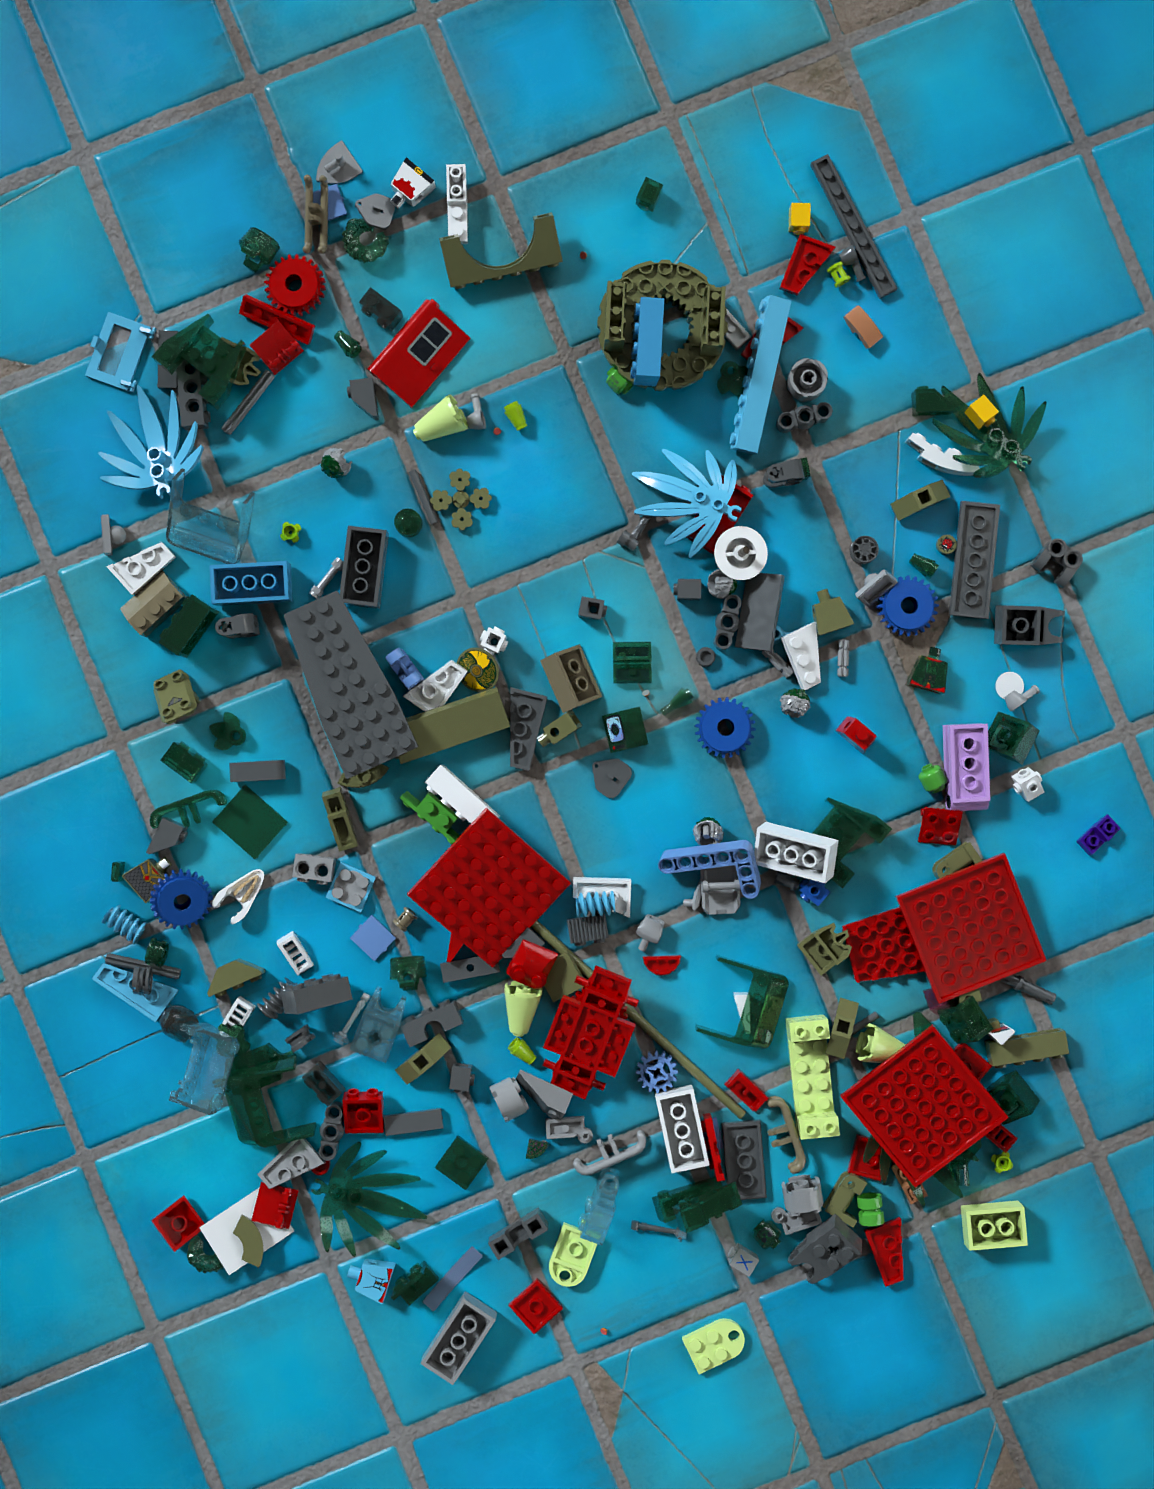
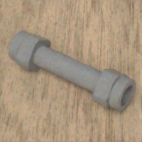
[309,557,343,599]

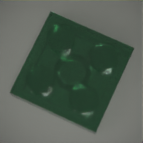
[435,1135,489,1190]

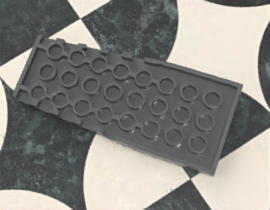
[284,591,419,779]

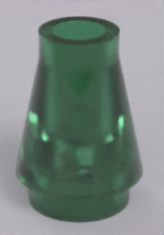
[334,330,362,358]
[909,553,939,578]

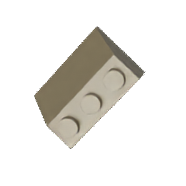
[120,570,189,637]
[540,644,602,713]

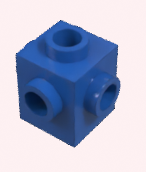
[798,878,830,906]

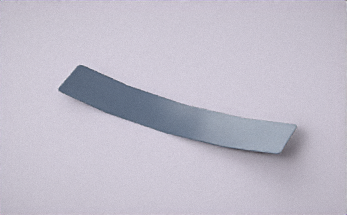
[423,1246,483,1311]

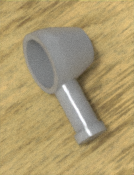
[467,393,486,430]
[1004,685,1040,712]

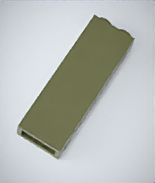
[395,687,510,764]

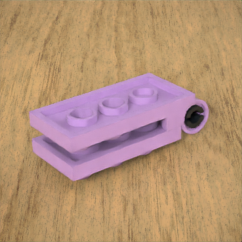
[943,723,990,811]

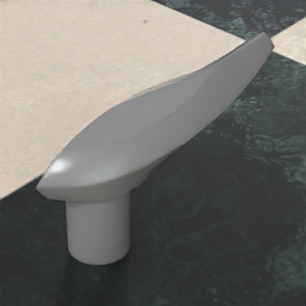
[683,879,702,911]

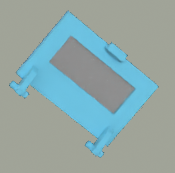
[85,312,157,392]

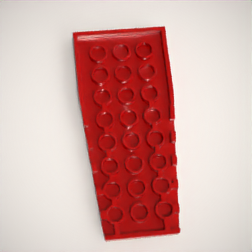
[842,907,924,983]

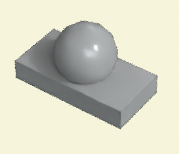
[101,514,126,556]
[855,569,898,607]

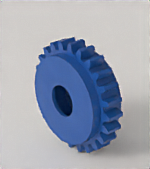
[876,575,939,637]
[694,697,756,758]
[150,869,213,930]

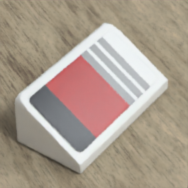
[985,1023,1015,1045]

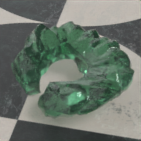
[342,218,389,263]
[187,1235,224,1273]

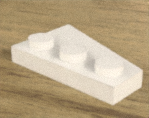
[781,622,821,690]

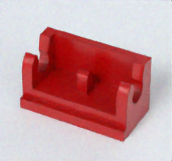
[724,1069,769,1111]

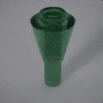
[660,687,694,716]

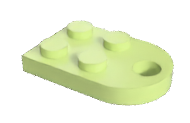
[549,1222,600,1287]
[682,1318,745,1374]

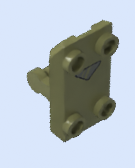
[153,669,200,724]

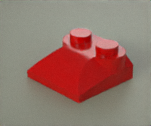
[507,939,558,989]
[151,1195,205,1252]

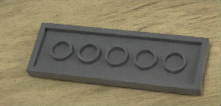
[949,501,1000,620]

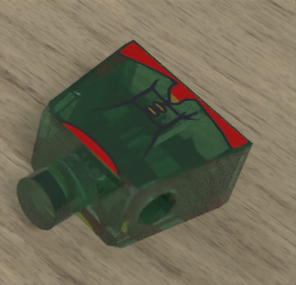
[905,647,948,694]

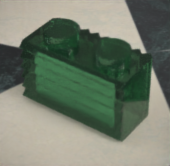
[160,741,208,783]

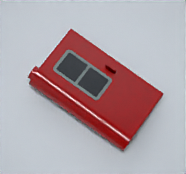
[367,299,470,408]

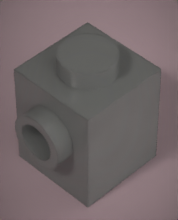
[449,1062,475,1093]

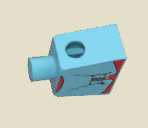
[347,1259,396,1304]

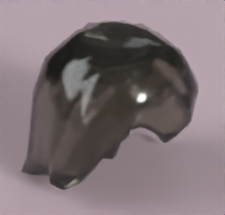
[159,1005,199,1043]

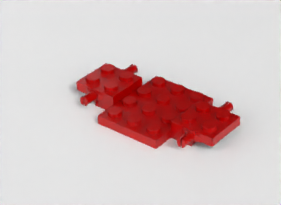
[543,965,639,1099]

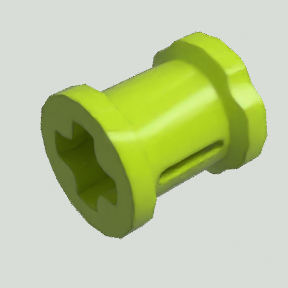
[827,261,851,288]

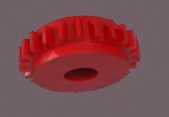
[264,254,326,317]

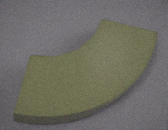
[338,764,389,788]
[233,1214,263,1267]

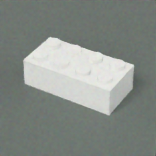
[425,765,500,823]
[754,822,838,883]
[654,1085,709,1173]

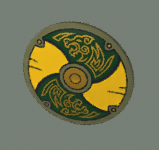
[457,648,499,692]

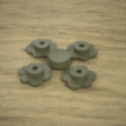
[430,468,492,530]

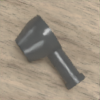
[839,245,866,282]

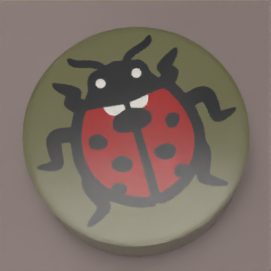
[936,535,957,555]

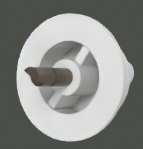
[714,526,768,580]

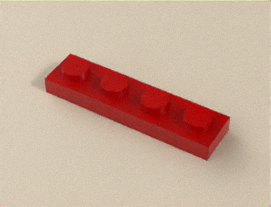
[239,294,315,345]

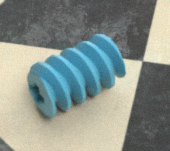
[576,891,615,917]
[102,905,146,945]

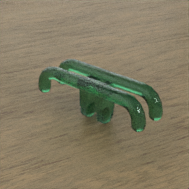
[149,790,227,829]

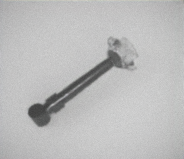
[631,1220,687,1242]

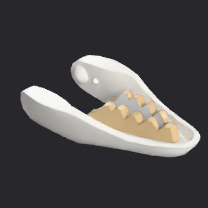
[212,869,264,925]

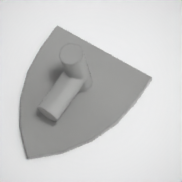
[316,140,363,184]

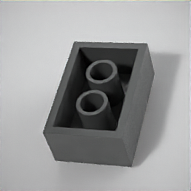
[280,974,352,1014]

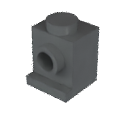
[578,596,607,621]

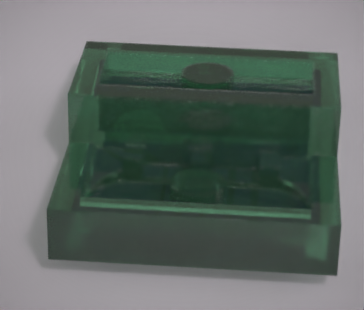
[613,642,652,683]

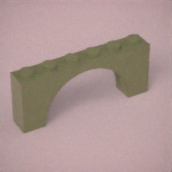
[439,212,563,289]

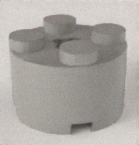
[786,358,828,402]
[489,1077,529,1122]
[781,1175,824,1216]

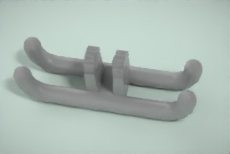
[573,1130,646,1176]

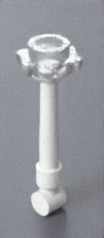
[332,992,371,1045]

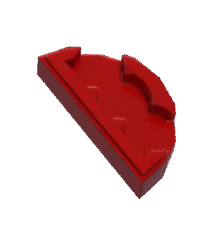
[643,955,681,976]

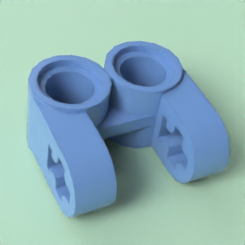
[385,648,425,691]

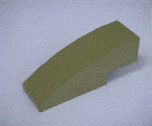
[322,787,358,852]

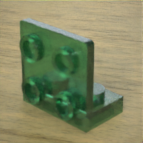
[937,996,993,1044]
[391,1261,439,1305]

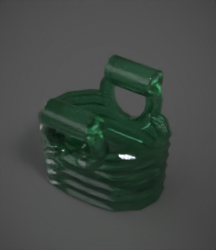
[239,227,280,272]
[389,956,427,991]

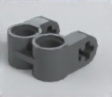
[763,459,805,488]
[1031,538,1083,588]
[215,613,260,639]

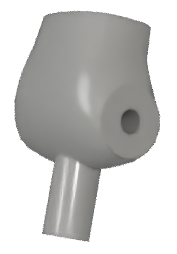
[636,914,665,951]

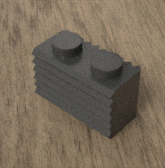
[567,913,609,946]

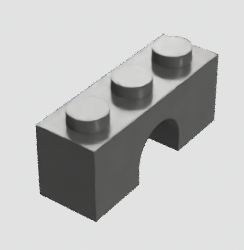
[400,999,464,1047]
[488,1207,549,1260]

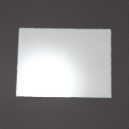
[199,1187,294,1275]

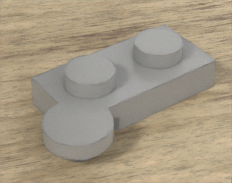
[546,1116,593,1143]
[771,1207,822,1235]

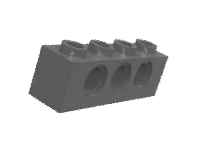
[175,348,211,431]

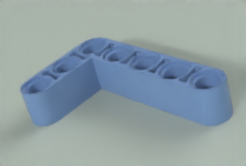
[658,840,761,899]

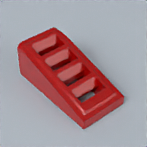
[985,1124,1018,1153]

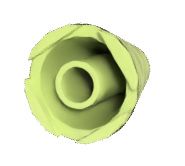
[413,394,468,442]
[504,981,543,1037]
[856,1023,906,1063]

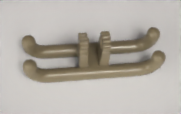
[303,175,328,254]
[766,1096,806,1174]

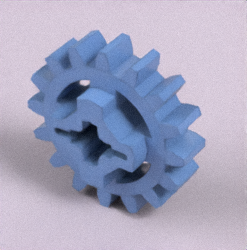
[636,1050,678,1093]

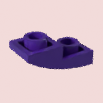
[1076,814,1121,855]

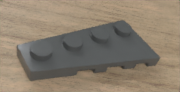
[510,687,548,771]

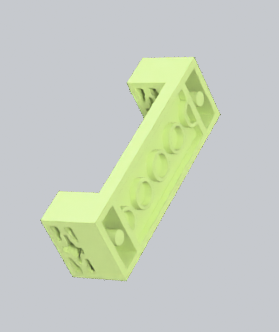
[785,1014,840,1140]

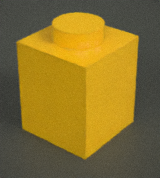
[789,203,811,235]
[964,395,999,429]

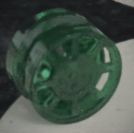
[394,508,423,537]
[145,938,169,968]

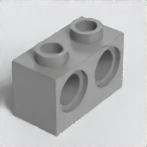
[292,853,336,885]

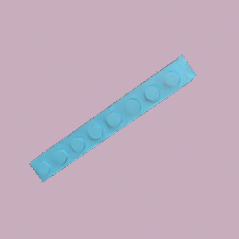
[730,295,791,454]

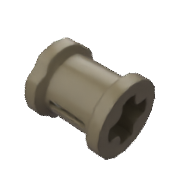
[393,906,418,932]

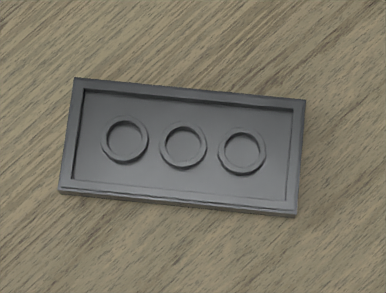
[735,573,785,652]
[722,1119,767,1201]

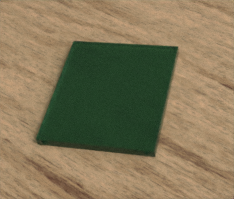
[212,785,288,859]

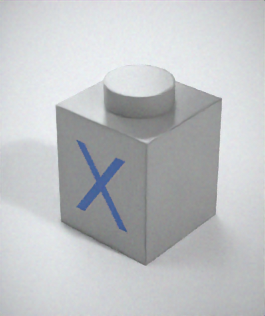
[727,1243,759,1277]

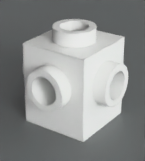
[479,627,508,656]
[1012,767,1044,802]

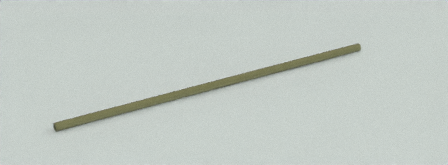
[531,920,746,1119]

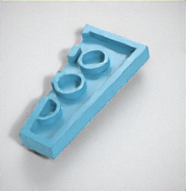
[92,963,179,1022]

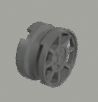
[850,536,879,564]
[132,967,153,994]
[285,1024,316,1053]

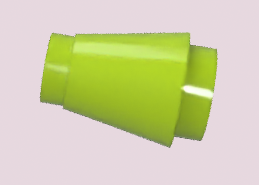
[504,401,527,431]
[508,1037,537,1065]

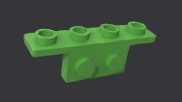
[400,791,460,844]

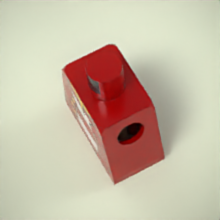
[835,716,877,754]

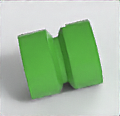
[856,1192,885,1226]

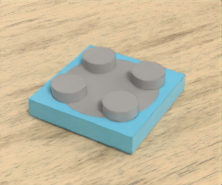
[325,862,376,912]

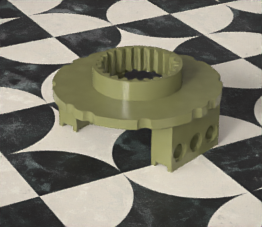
[597,260,728,391]

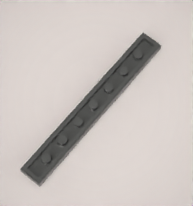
[810,154,898,299]

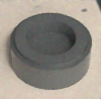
[696,647,715,667]

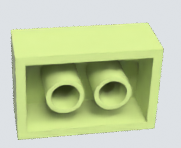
[961,1201,1028,1251]

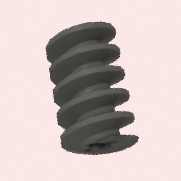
[257,977,293,1019]

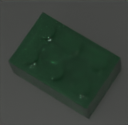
[159,594,219,658]

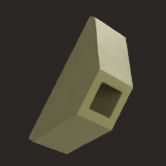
[890,480,951,521]
[207,958,266,998]
[825,998,859,1059]
[395,1033,451,1084]

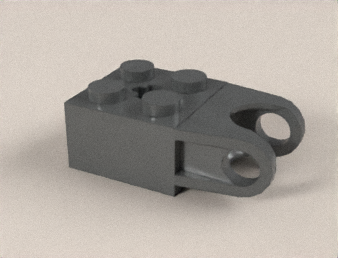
[994,605,1065,645]
[788,1214,862,1284]

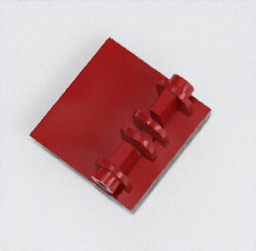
[250,320,304,375]
[918,807,963,845]
[251,1182,299,1229]

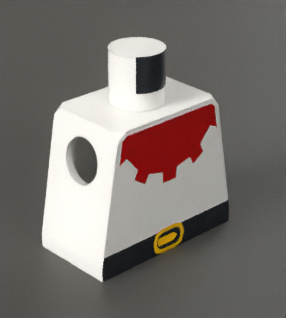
[390,157,436,209]

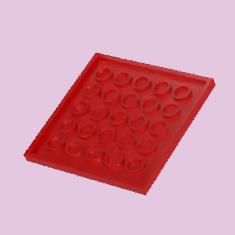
[407,807,571,968]
[895,853,1047,1004]
[840,1024,1009,1188]

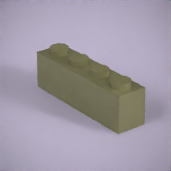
[984,1028,1069,1068]

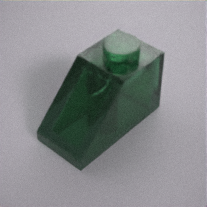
[911,386,955,416]

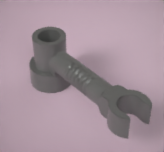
[616,516,652,551]

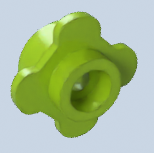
[280,522,301,543]
[991,1152,1013,1173]

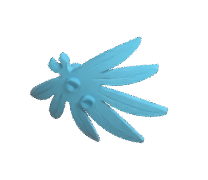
[98,385,204,499]
[632,449,741,558]

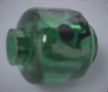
[753,1219,781,1249]

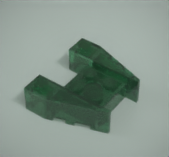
[152,314,247,411]
[800,797,892,888]
[652,1176,742,1233]

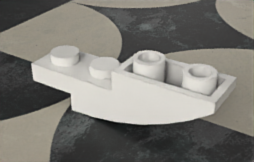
[446,164,468,244]
[905,433,981,476]

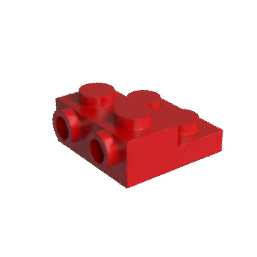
[342,1088,384,1133]

